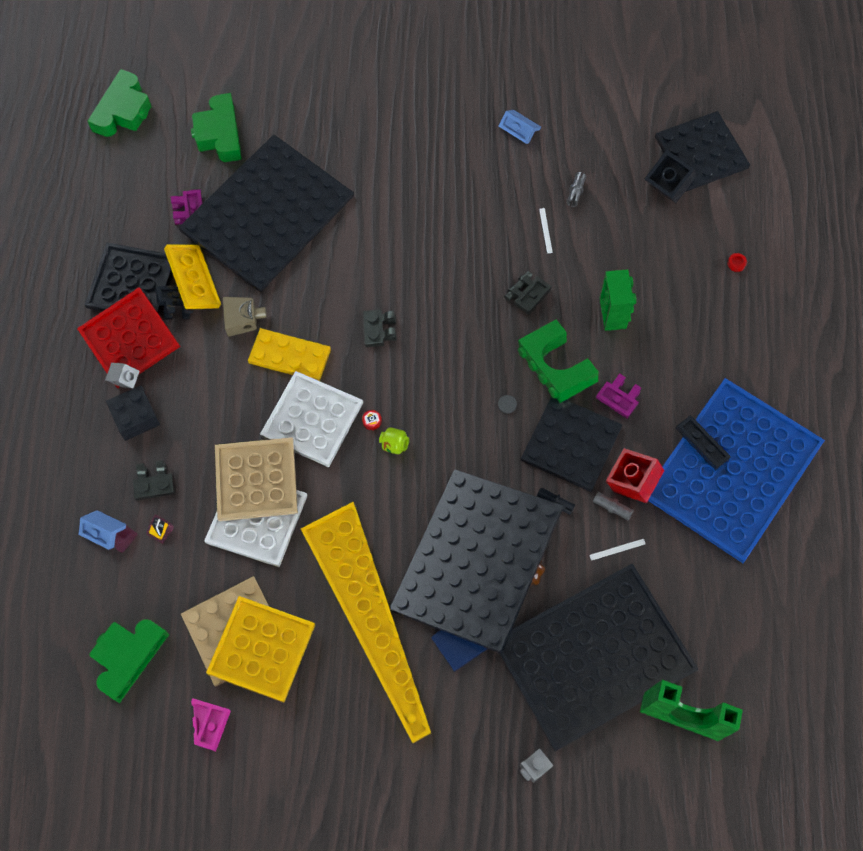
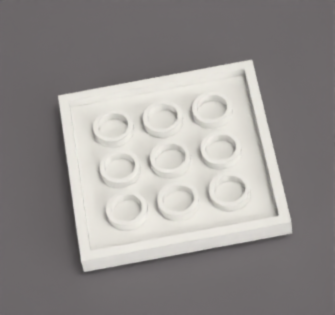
[260,371,363,467]
[205,490,307,567]

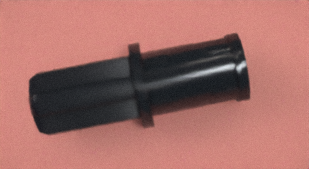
[536,487,576,516]

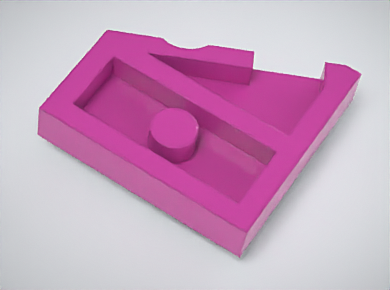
[191,698,231,752]

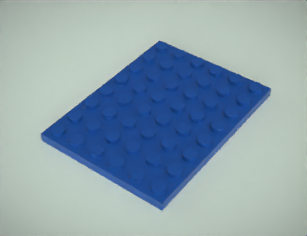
[648,378,825,563]

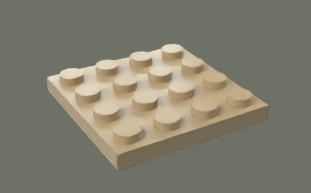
[215,437,298,521]
[181,576,269,687]

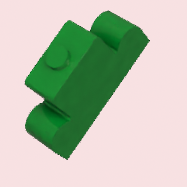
[87,69,151,137]
[191,93,242,162]
[89,619,170,704]

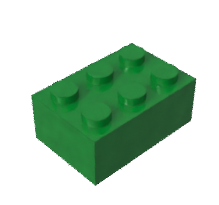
[599,269,636,331]

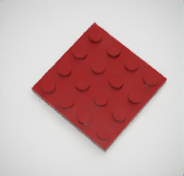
[77,287,181,388]

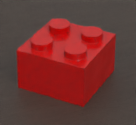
[606,448,664,503]

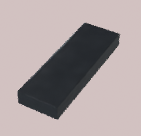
[675,415,731,471]

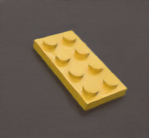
[164,244,221,309]
[248,328,331,381]

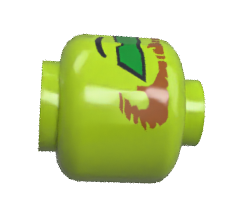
[379,427,409,454]

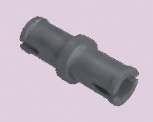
[566,172,586,207]
[593,492,634,521]

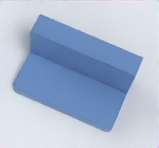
[499,110,541,144]
[79,511,126,550]

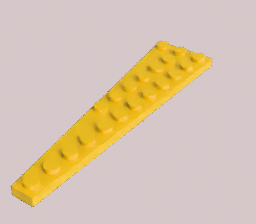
[301,502,431,743]

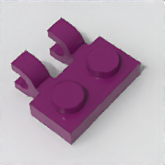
[170,189,202,225]
[596,373,642,419]

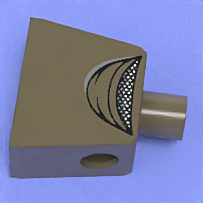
[223,297,267,337]

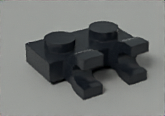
[155,286,193,319]

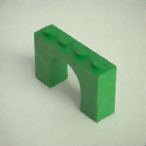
[518,319,599,403]
[640,680,743,741]

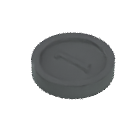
[498,395,517,414]

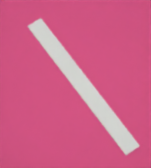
[539,208,553,253]
[590,539,645,561]

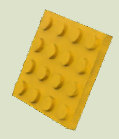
[206,596,315,703]

